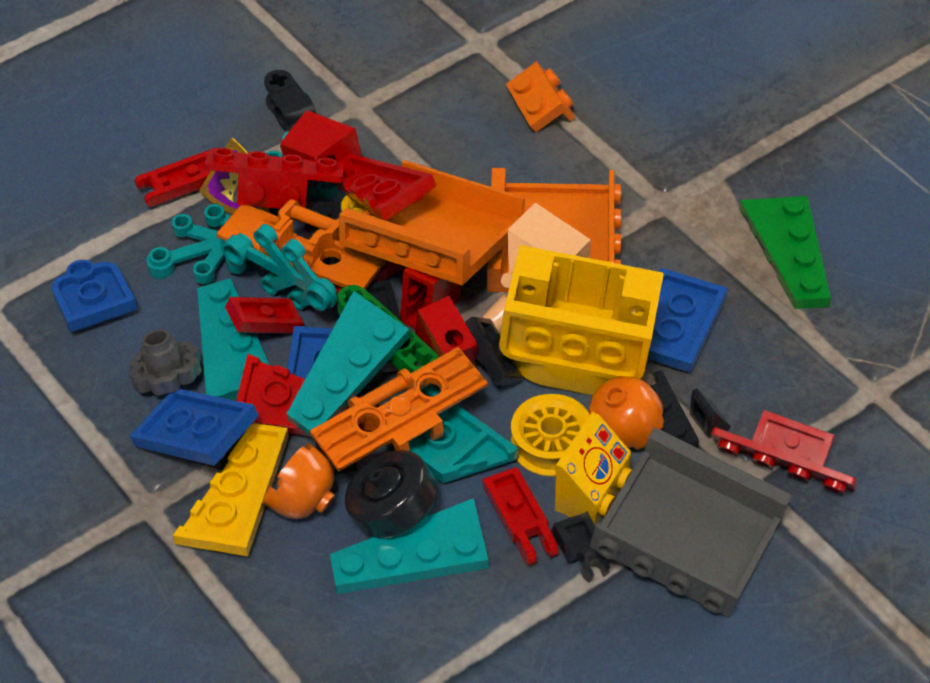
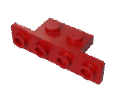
[204,148,344,209]
[711,410,857,494]

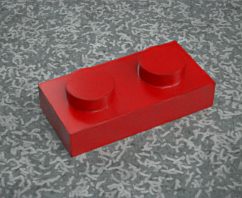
[225,297,304,333]

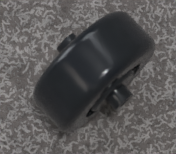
[345,450,438,539]

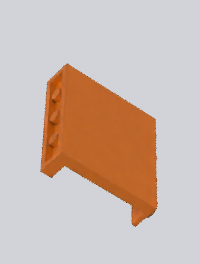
[339,160,525,285]
[487,168,621,292]

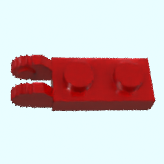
[482,467,559,566]

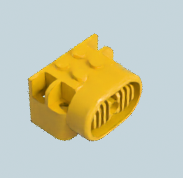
[499,245,664,395]

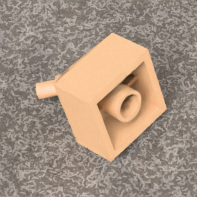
[501,203,591,288]

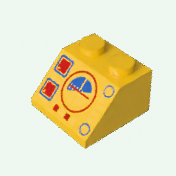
[555,412,633,526]

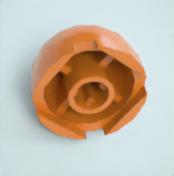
[588,376,664,450]
[263,442,335,520]

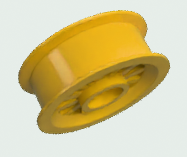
[511,394,590,476]

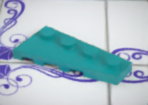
[287,291,410,438]
[330,498,489,594]

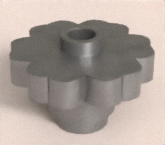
[128,329,202,395]

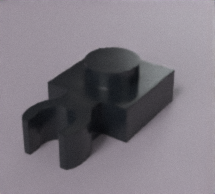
[551,512,610,582]

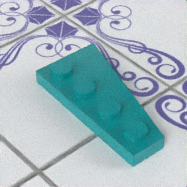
[197,278,270,400]

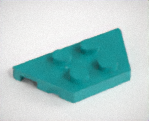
[390,384,519,483]

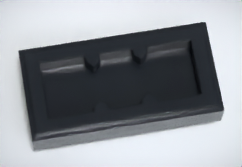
[465,317,522,386]

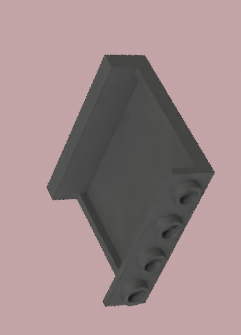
[589,427,792,618]

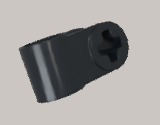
[264,70,316,132]

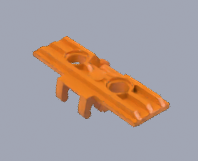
[217,199,386,289]
[310,347,488,471]

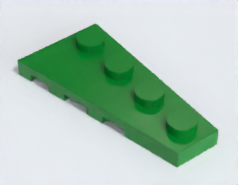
[739,196,831,309]

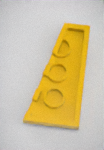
[173,423,289,556]

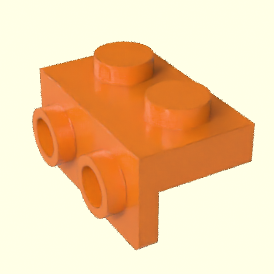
[506,61,576,133]

